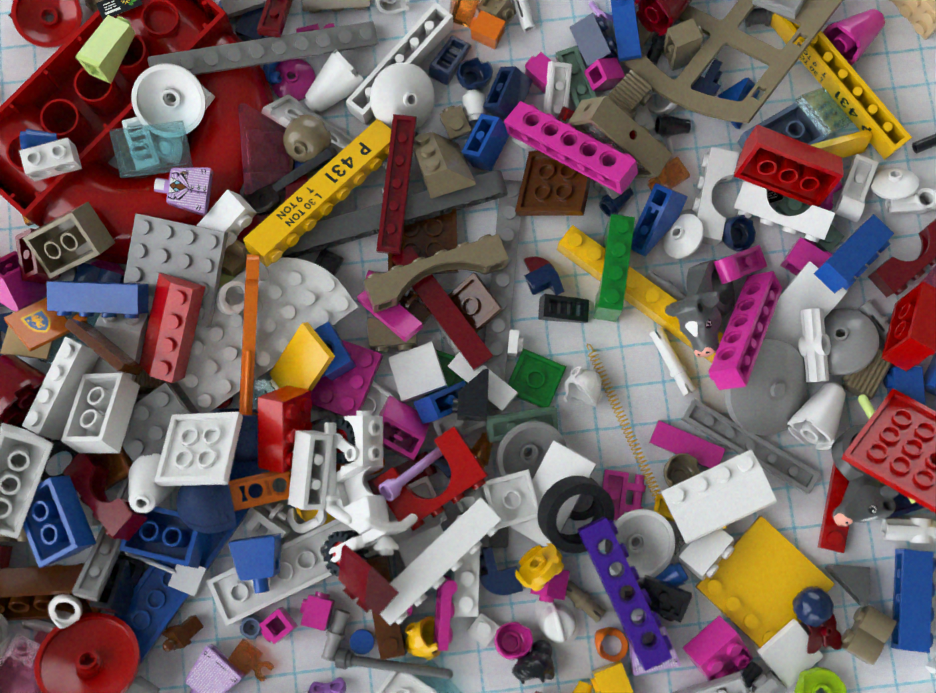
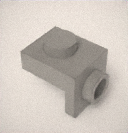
[752,670,787,693]

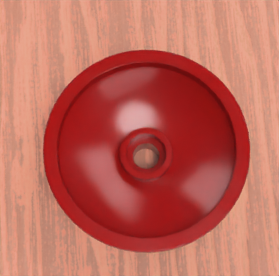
[11,0,83,48]

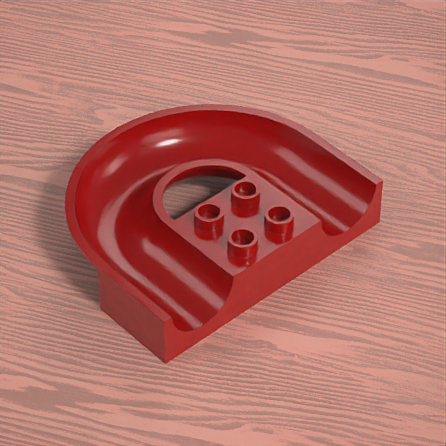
[0,0,278,265]

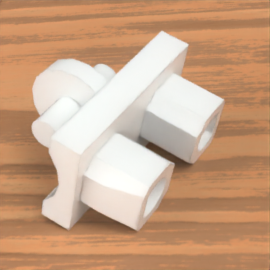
[245,502,292,539]

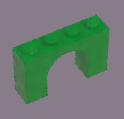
[593,214,635,322]

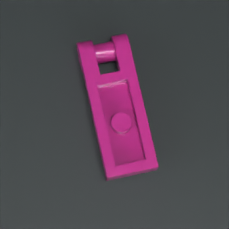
[433,576,458,651]

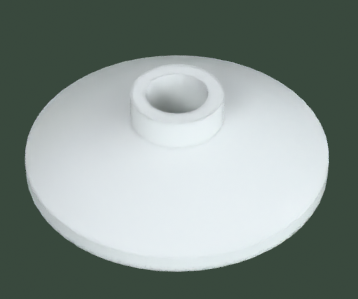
[870,168,919,200]
[663,214,704,259]

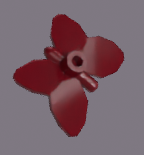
[807,614,843,654]

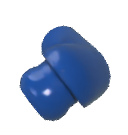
[263,61,282,85]

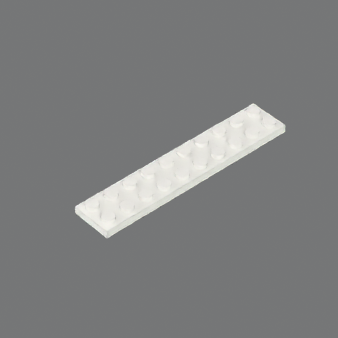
[207,476,448,626]

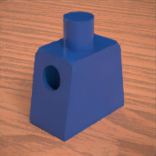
[228,533,281,594]

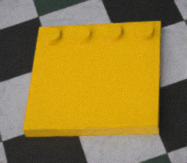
[695,516,835,648]

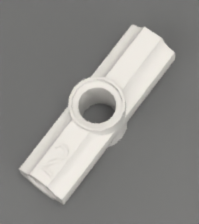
[885,188,936,214]
[799,308,831,382]
[880,518,936,544]

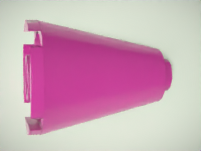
[823,9,885,65]

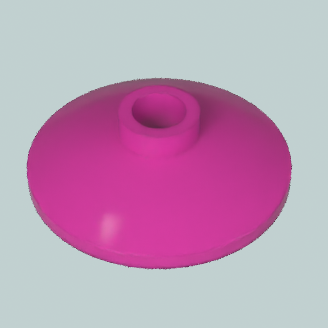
[271,59,316,101]

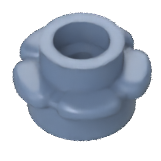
[240,615,262,640]

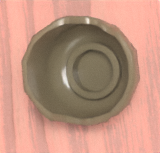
[663,453,700,487]

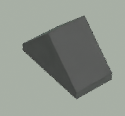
[825,565,870,606]

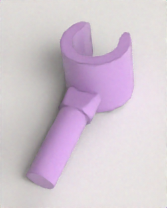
[589,1,613,28]

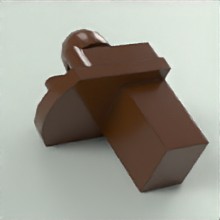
[399,291,432,325]
[162,615,204,652]

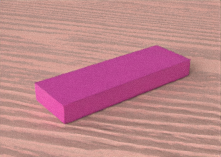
[357,290,423,342]
[649,420,726,469]

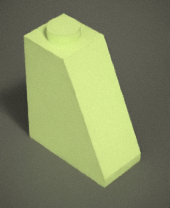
[76,15,136,84]

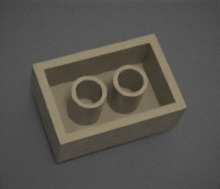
[23,202,115,279]

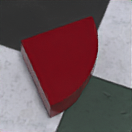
[523,257,555,273]

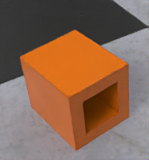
[469,10,505,50]

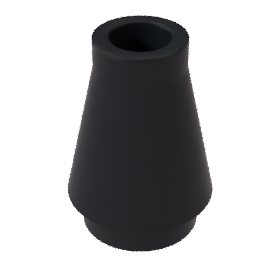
[655,114,691,137]

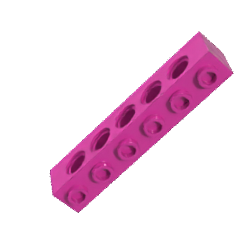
[504,101,638,195]
[709,271,783,390]

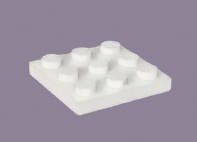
[154,412,243,486]

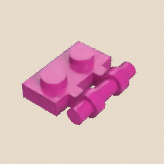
[602,469,646,520]

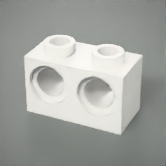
[19,138,82,181]

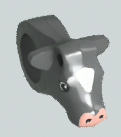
[665,259,735,357]
[831,424,899,527]

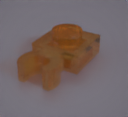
[228,639,274,681]

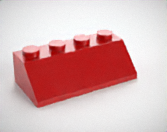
[734,124,844,207]
[139,273,205,383]

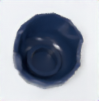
[456,57,493,91]
[722,215,756,251]
[793,586,834,627]

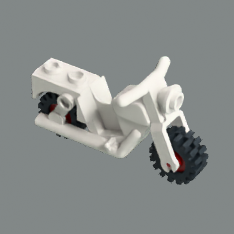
[323,411,418,576]

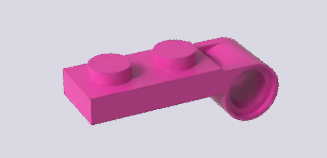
[714,245,767,284]

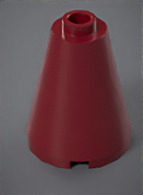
[635,0,692,36]

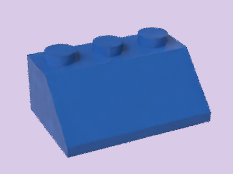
[23,475,97,568]

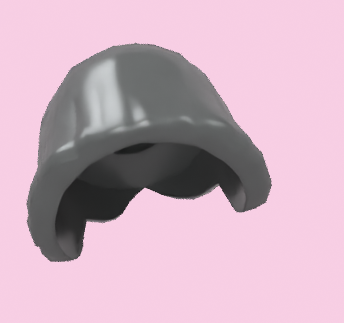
[240,178,281,215]

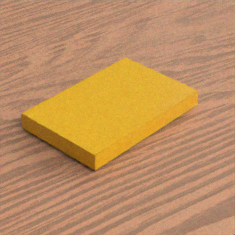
[269,322,335,391]

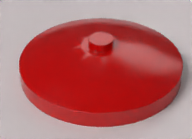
[34,612,141,693]

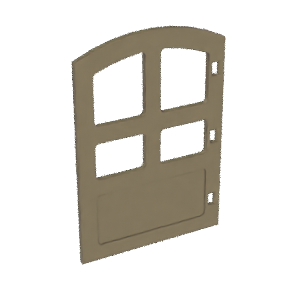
[617,0,844,123]

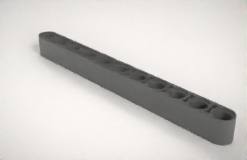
[281,170,508,258]

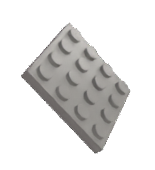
[123,213,228,328]

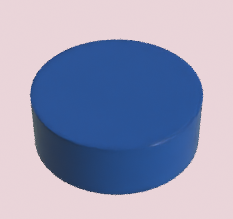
[349,629,375,655]

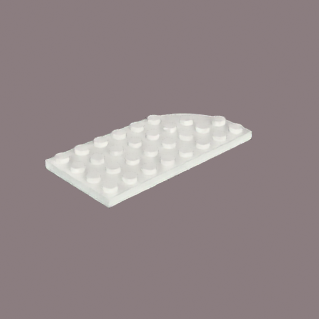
[177,258,359,413]

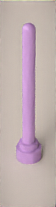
[379,433,468,501]

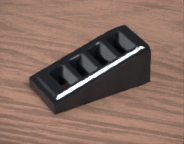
[538,294,589,323]

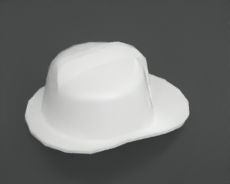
[535,595,579,648]

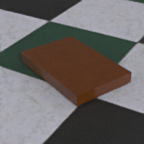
[64,318,144,375]

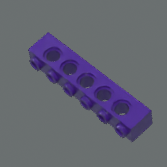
[577,516,673,671]

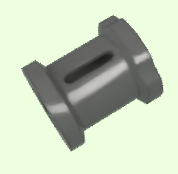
[745,8,772,27]

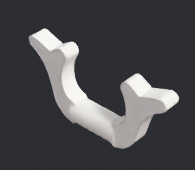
[284,508,327,534]

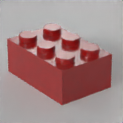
[881,281,936,371]
[258,385,312,474]

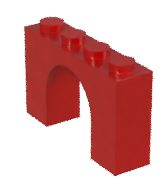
[373,426,489,531]

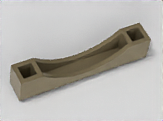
[364,234,509,313]

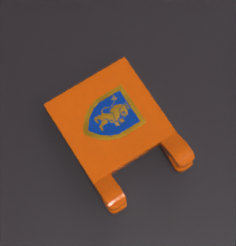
[4,298,88,352]

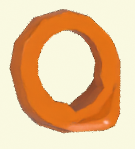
[595,627,628,662]

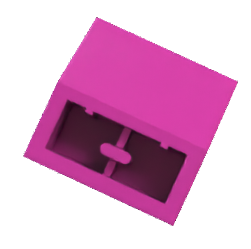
[0,251,47,312]
[378,395,430,460]
[683,616,753,681]

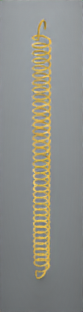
[587,344,665,508]

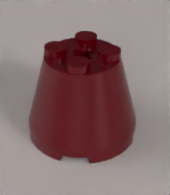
[0,354,46,430]

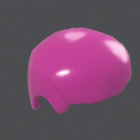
[494,622,533,660]

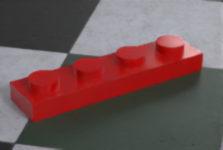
[817,461,849,553]

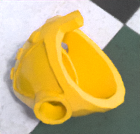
[405,616,441,660]

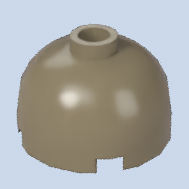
[283,114,331,163]

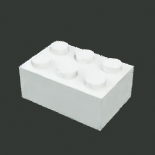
[61,373,140,453]

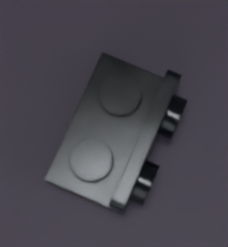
[640,574,692,623]

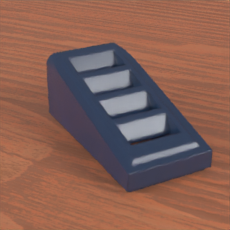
[428,35,471,85]

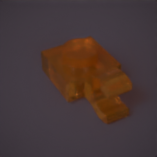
[648,156,690,191]

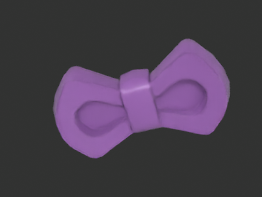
[309,677,346,693]

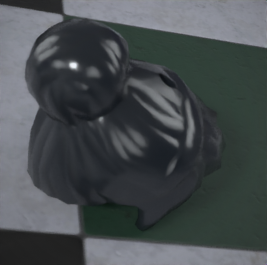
[512,640,555,684]

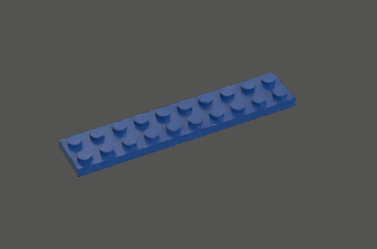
[114,460,270,665]

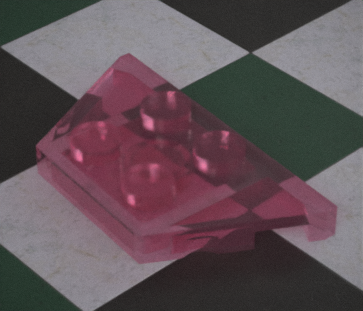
[238,103,290,195]

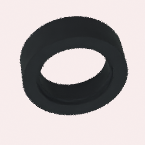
[537,476,615,554]

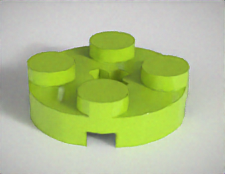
[795,667,847,693]

